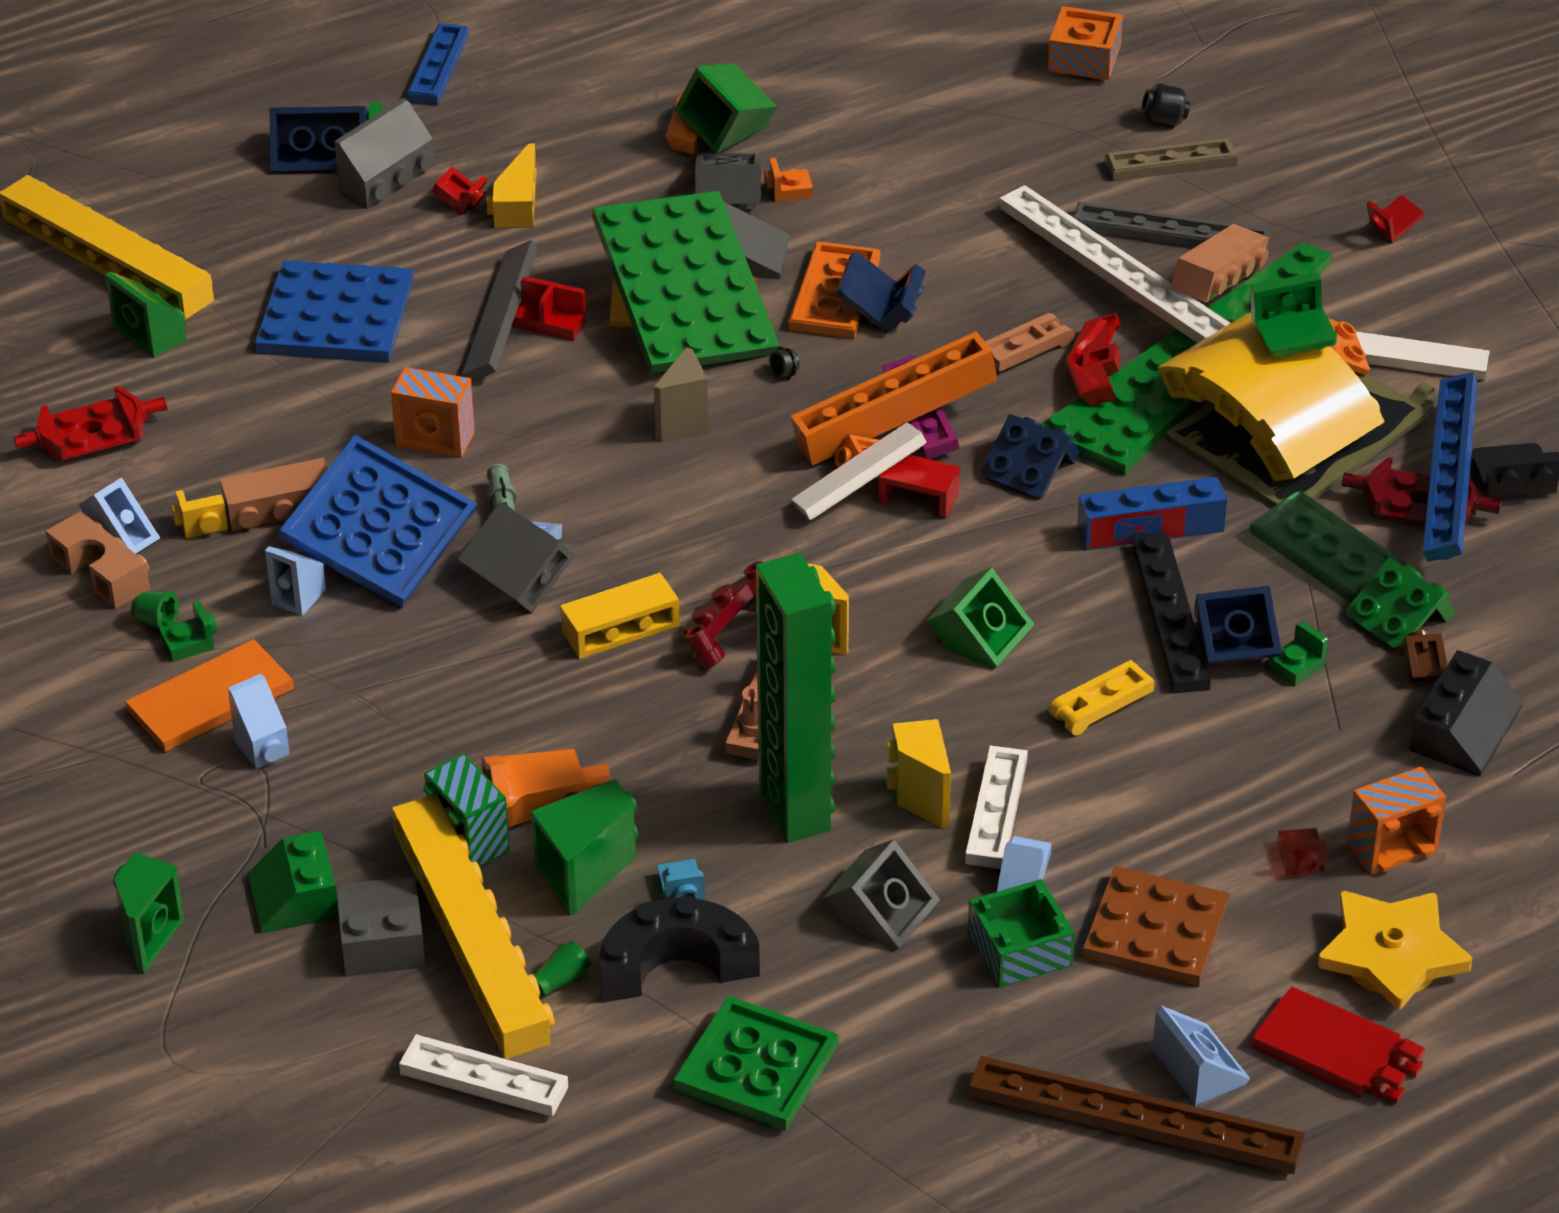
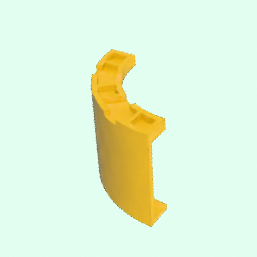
[1157,313,1385,481]

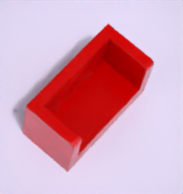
[879,455,960,518]

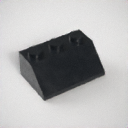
[1409,650,1523,777]

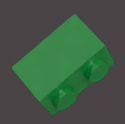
[105,272,186,358]
[926,567,1035,669]
[248,830,339,934]
[113,852,184,974]

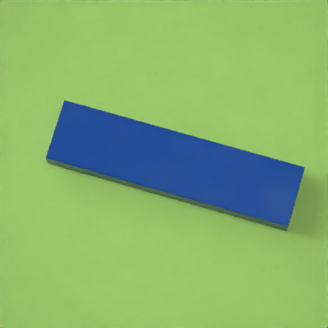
[407,23,469,106]

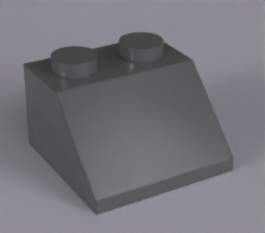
[823,839,940,950]

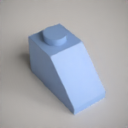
[78,478,160,554]
[265,546,326,616]
[228,673,290,769]

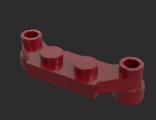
[682,561,763,670]

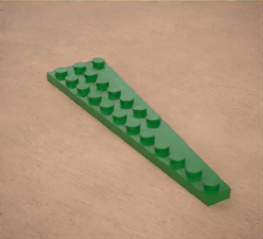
[1041,242,1332,476]

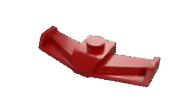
[1066,313,1120,405]

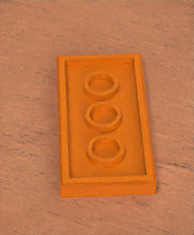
[789,241,881,339]
[125,639,294,752]

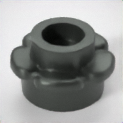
[769,346,800,379]

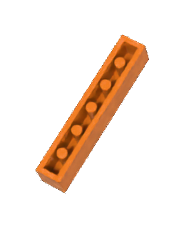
[791,331,997,466]

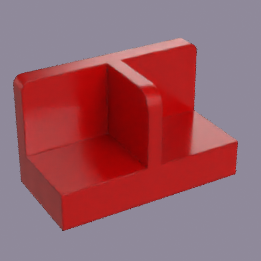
[512,276,587,341]

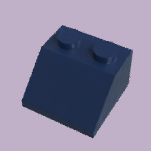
[1194,586,1282,665]

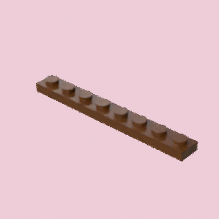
[969,1056,1305,1175]

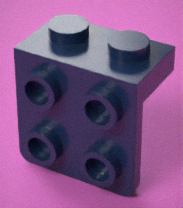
[837,252,926,334]
[981,413,1080,499]

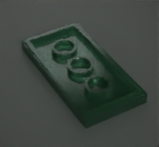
[1250,490,1406,603]

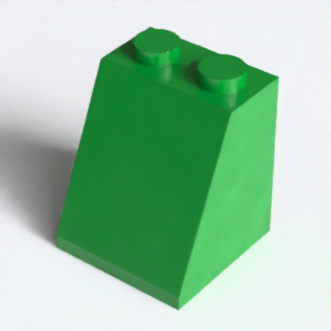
[674,63,777,153]
[531,778,639,915]

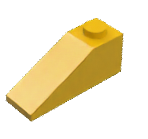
[487,144,536,228]

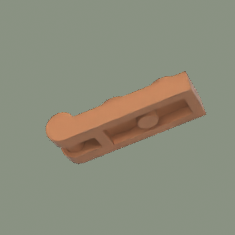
[985,313,1075,372]

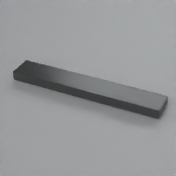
[1073,202,1272,250]
[462,240,538,383]

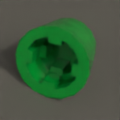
[131,591,179,630]

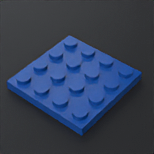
[255,260,414,362]
[278,435,477,608]

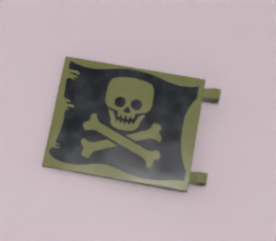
[1165,371,1435,517]

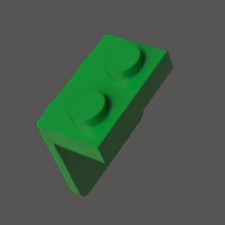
[1250,272,1337,357]
[1346,557,1455,651]

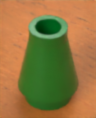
[534,941,591,997]

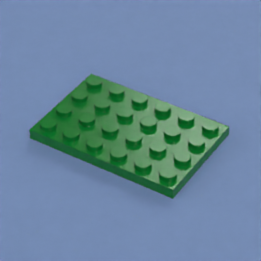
[592,191,780,373]

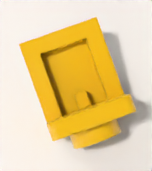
[171,490,228,539]

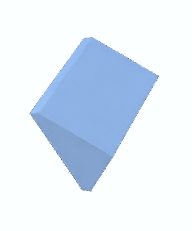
[1152,1005,1250,1106]

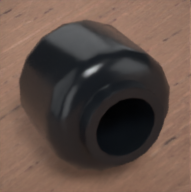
[1141,83,1190,128]

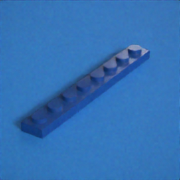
[1423,372,1478,562]

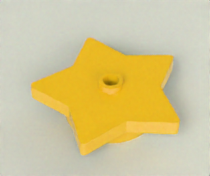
[1318,891,1473,1010]

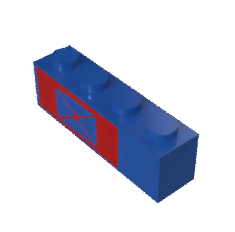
[1077,477,1227,551]

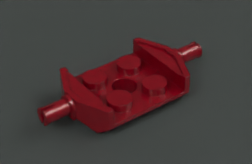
[1342,457,1502,524]

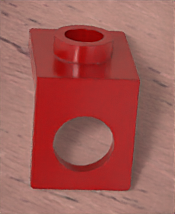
[1366,195,1424,243]

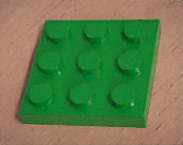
[674,995,839,1131]

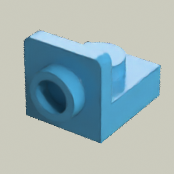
[657,859,705,900]

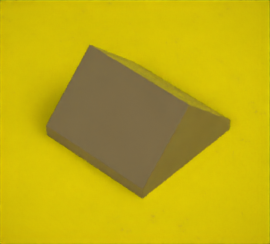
[654,347,709,442]

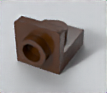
[1399,630,1447,683]

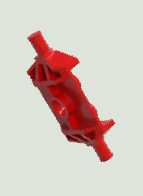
[13,386,168,461]

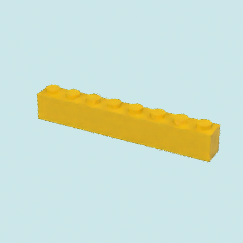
[0,175,214,320]
[392,795,555,1059]

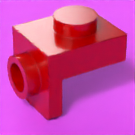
[431,166,488,215]

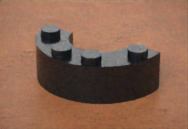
[599,896,760,1003]

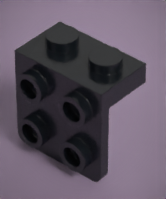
[1471,443,1559,499]

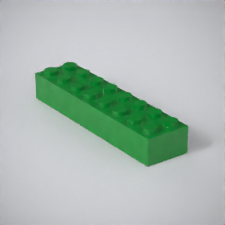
[756,552,836,843]

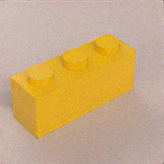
[560,573,680,659]

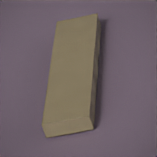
[1105,138,1238,181]

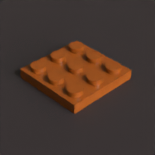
[1082,866,1229,987]

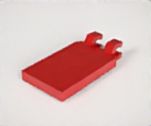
[1252,986,1425,1104]

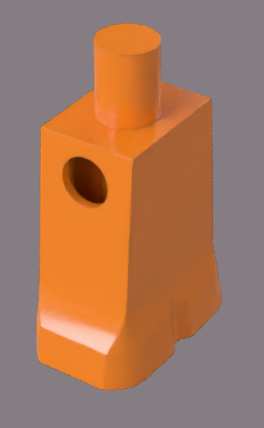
[481,749,610,828]

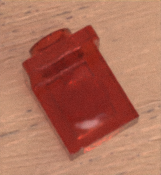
[1277,828,1328,875]

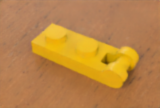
[1048,660,1155,736]

